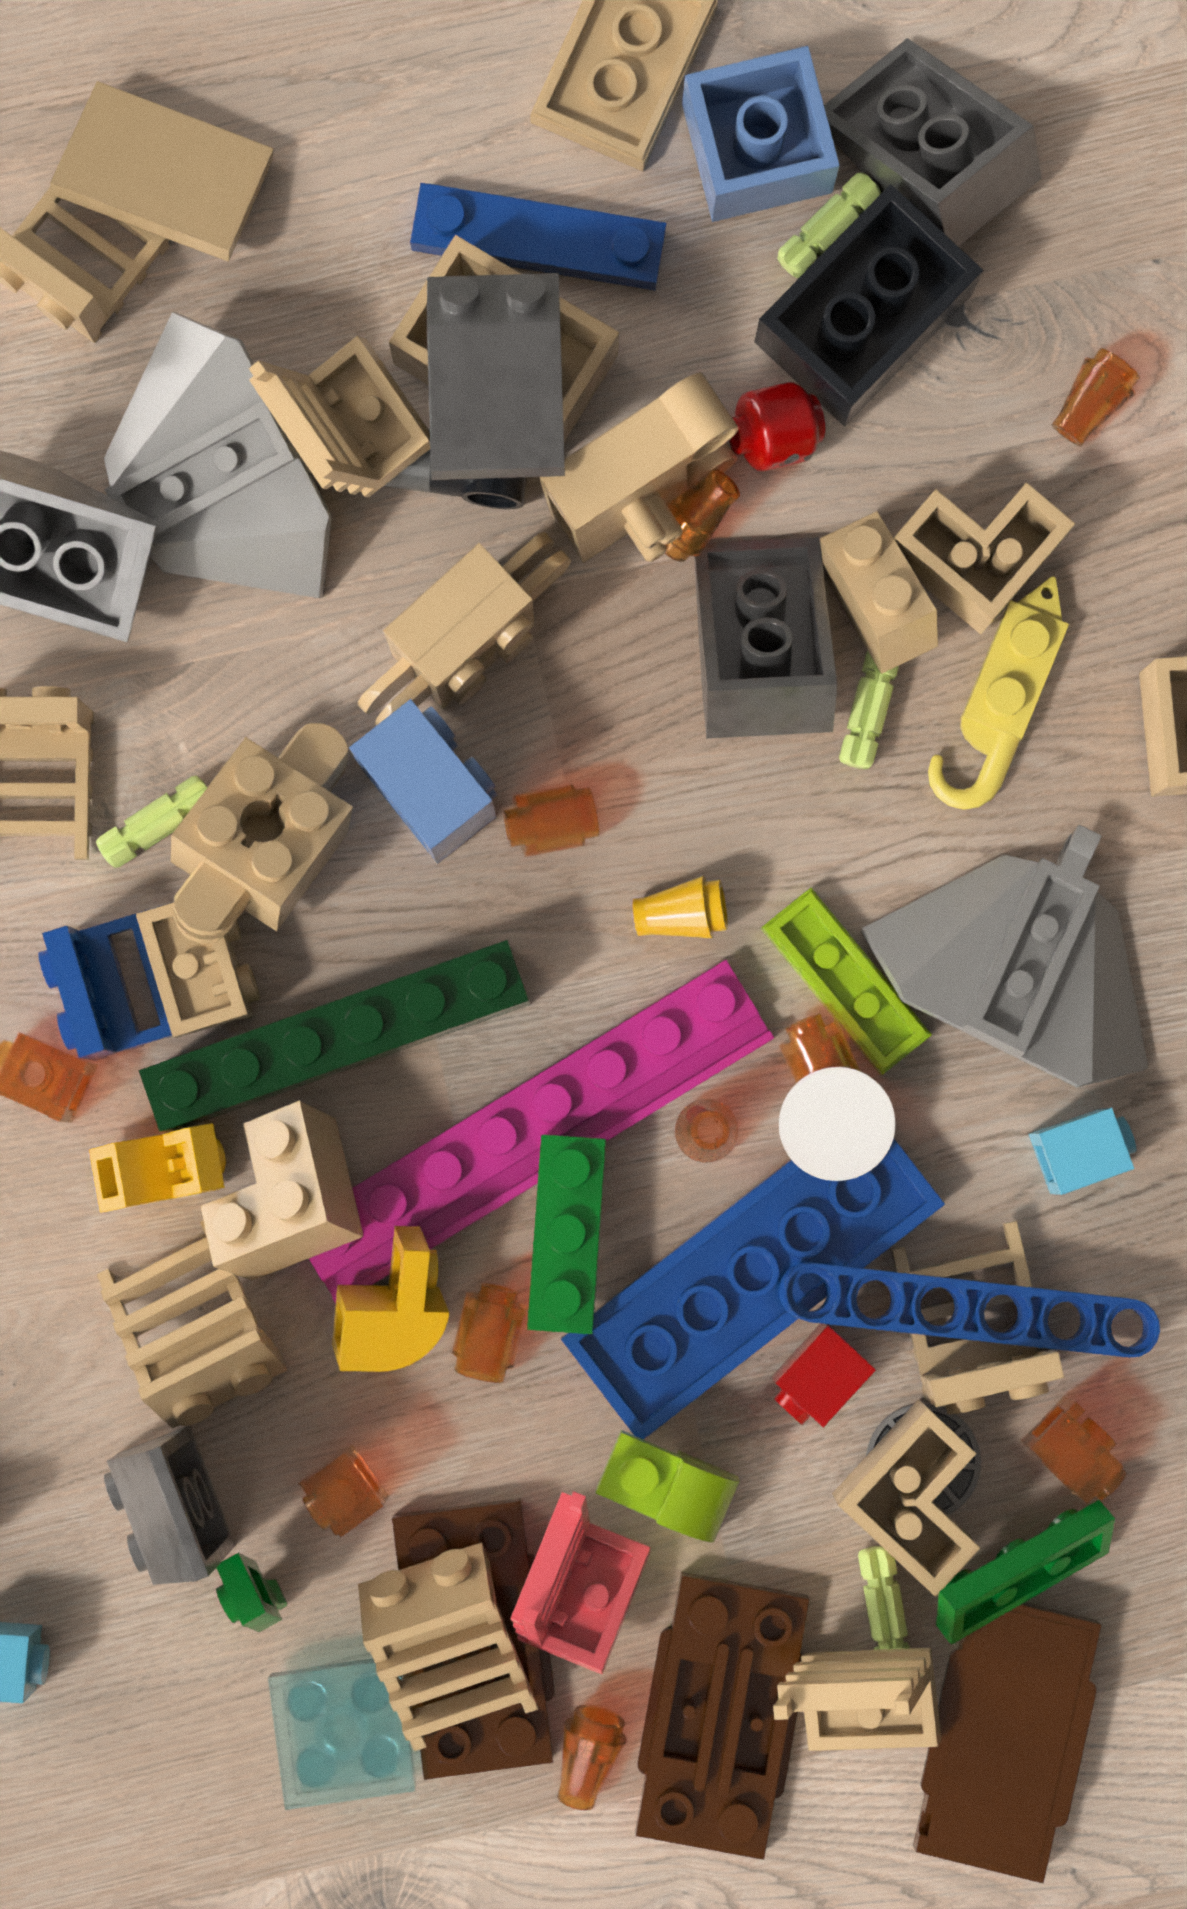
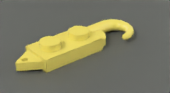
[928,576,1069,810]

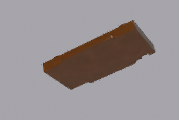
[392,1498,555,1780]
[635,1572,810,1860]
[913,1602,1101,1884]

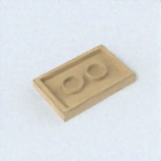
[530,0,718,172]
[50,81,274,262]

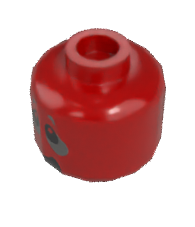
[729,382,826,471]

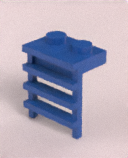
[38,902,173,1061]

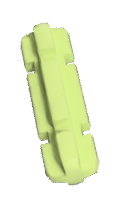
[777,172,881,278]
[839,651,899,769]
[96,776,207,868]
[858,1546,910,1650]

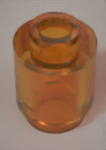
[503,784,599,858]
[779,1013,861,1083]
[451,1283,528,1383]

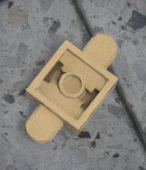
[358,532,572,725]
[171,723,353,944]

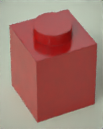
[771,1323,876,1428]

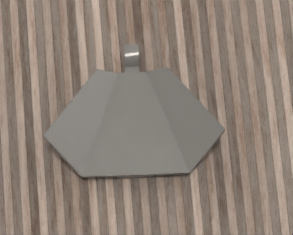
[104,312,332,598]
[861,825,1148,1087]

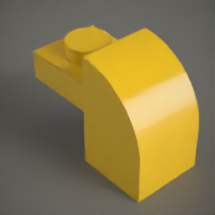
[89,1123,226,1213]
[332,1226,450,1372]

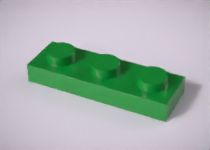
[527,1135,606,1334]
[936,1500,1115,1645]

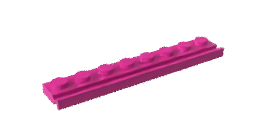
[309,960,774,1304]

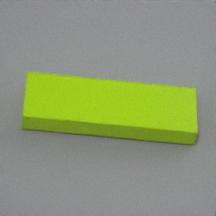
[760,887,932,1076]

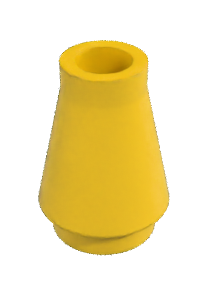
[633,876,728,939]

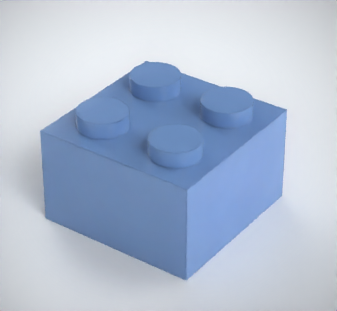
[682,46,840,222]
[349,699,498,864]

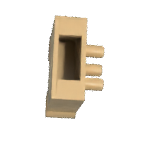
[539,372,739,563]

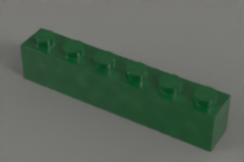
[138,940,530,1132]

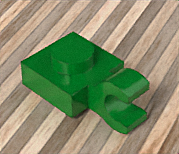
[216,1552,288,1632]

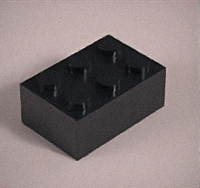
[754,184,984,427]

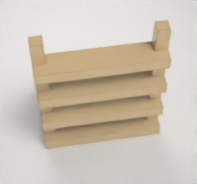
[0,187,170,343]
[248,336,430,497]
[0,686,94,860]
[97,1220,287,1429]
[891,1221,1064,1415]
[358,1542,538,1751]
[773,1648,942,1751]

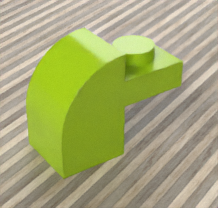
[595,1430,740,1542]

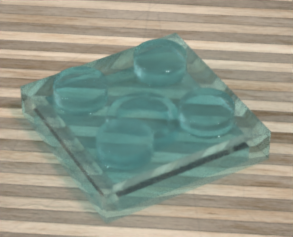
[268,1658,416,1810]

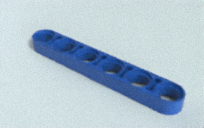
[779,1262,1160,1358]

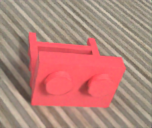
[510,1491,651,1675]

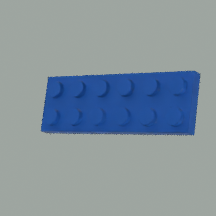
[561,1138,945,1440]

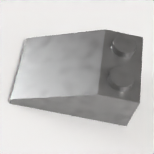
[824,38,1041,247]
[427,273,565,480]
[0,450,158,642]
[694,537,837,739]
[104,1425,235,1585]

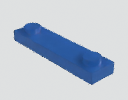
[410,183,666,291]

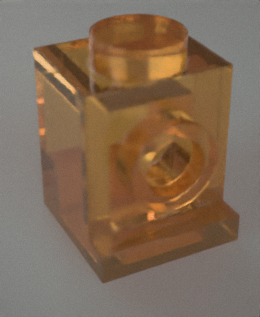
[0,1032,98,1123]
[1020,1396,1127,1504]
[298,1444,389,1538]

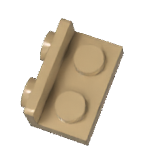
[136,902,260,1038]

